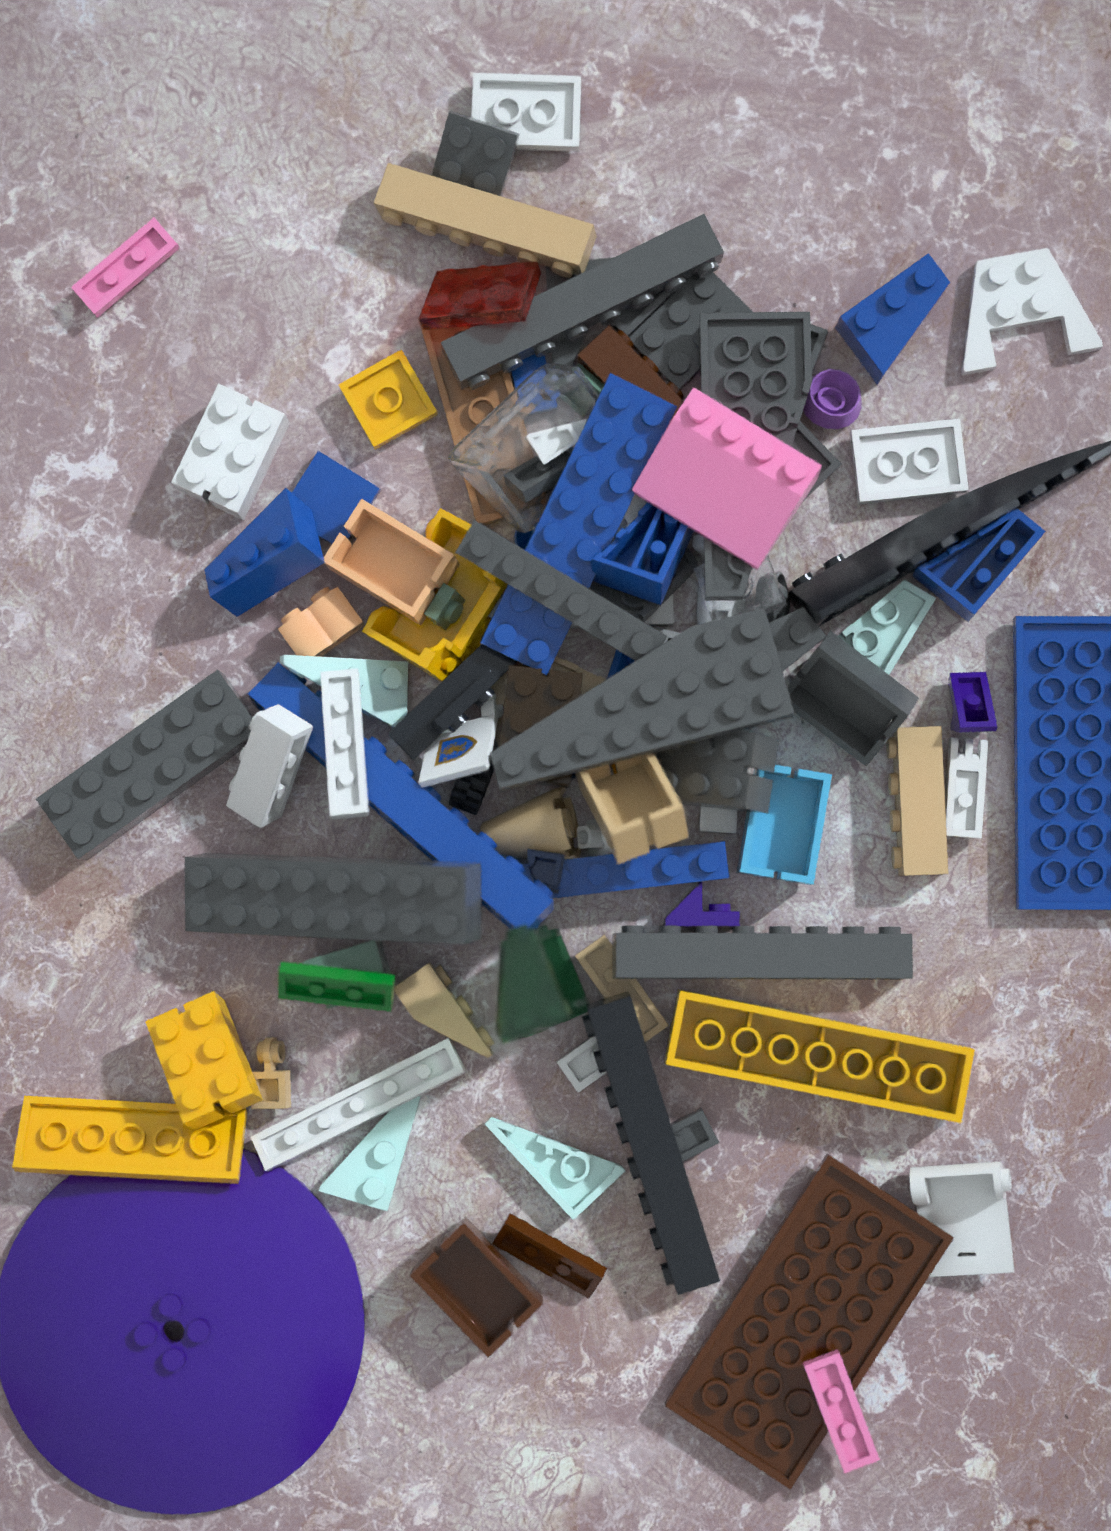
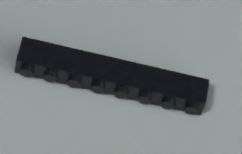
[582,992,721,1295]

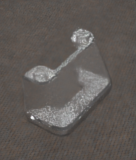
[448,363,599,533]

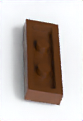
[492,1213,607,1299]

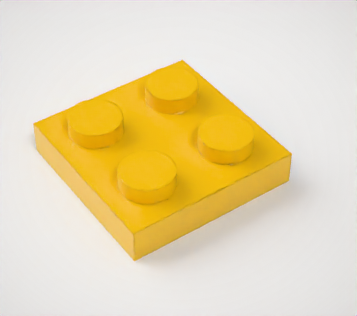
[338,349,438,450]

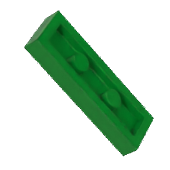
[278,961,395,1012]

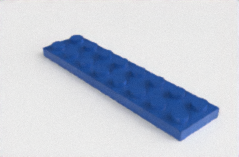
[480,373,677,675]

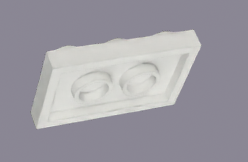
[472,73,581,152]
[850,418,969,504]

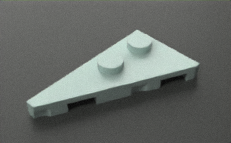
[280,655,408,729]
[319,1095,421,1211]
[485,1117,625,1220]

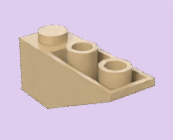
[394,962,495,1058]

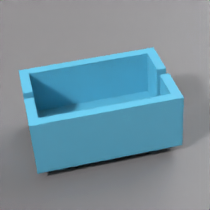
[736,764,832,885]

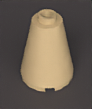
[476,787,581,860]

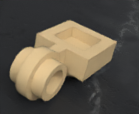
[251,1037,291,1109]

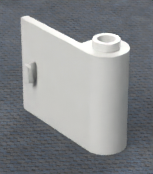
[910,1161,1015,1277]

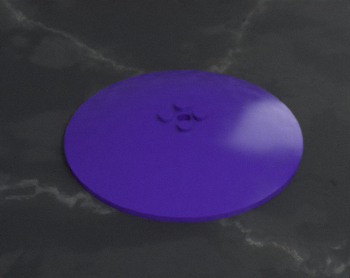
[0,1148,365,1514]

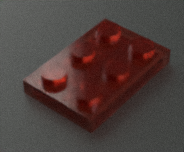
[418,261,541,330]

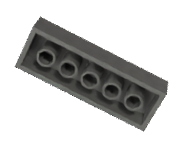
[36,669,254,860]

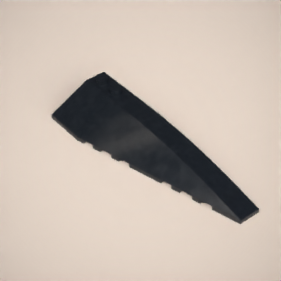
[788,441,1111,627]

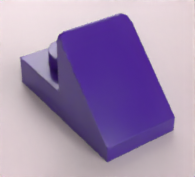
[948,672,997,733]
[664,882,740,926]

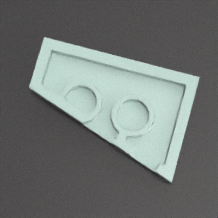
[838,579,936,675]

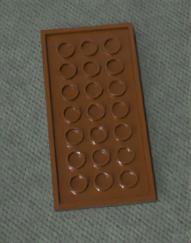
[664,1153,954,1490]

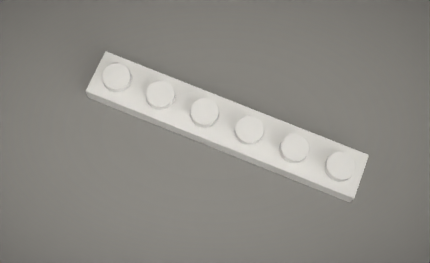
[251,1038,466,1171]

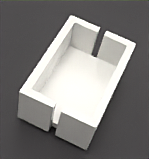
[171,383,290,520]

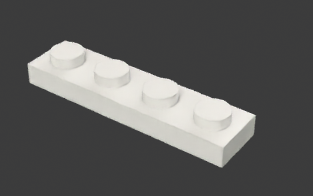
[320,668,369,819]

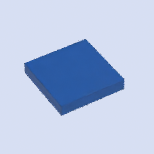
[292,451,381,545]

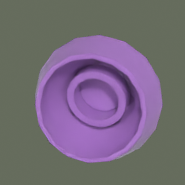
[803,369,862,429]

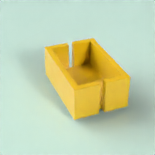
[145,991,263,1130]

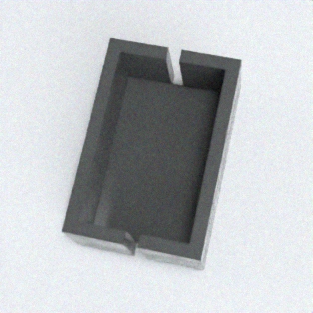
[787,630,919,766]
[656,731,778,814]

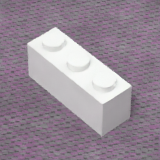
[226,704,313,828]

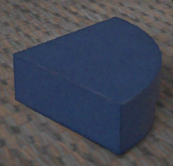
[527,849,565,894]

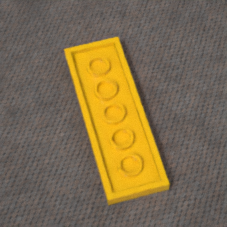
[12,1096,247,1184]

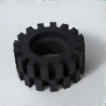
[448,758,494,815]

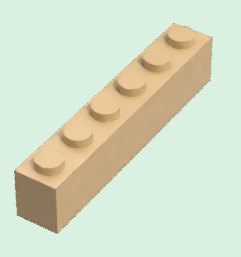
[374,163,597,278]

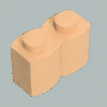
[278,587,365,657]

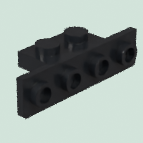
[389,644,517,760]

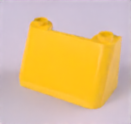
[362,508,508,682]

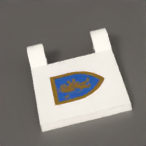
[418,694,504,788]

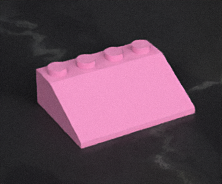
[632,387,821,570]

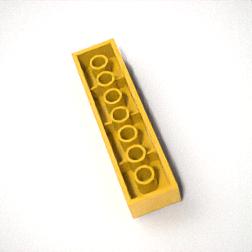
[664,989,975,1123]

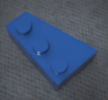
[835,253,950,385]
[204,488,325,617]
[592,502,694,605]
[912,508,1046,622]

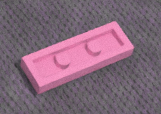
[71,218,180,318]
[803,1349,880,1473]

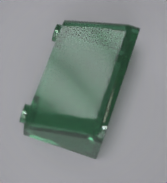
[495,924,590,1045]

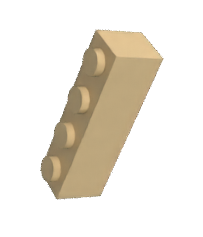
[886,726,948,876]

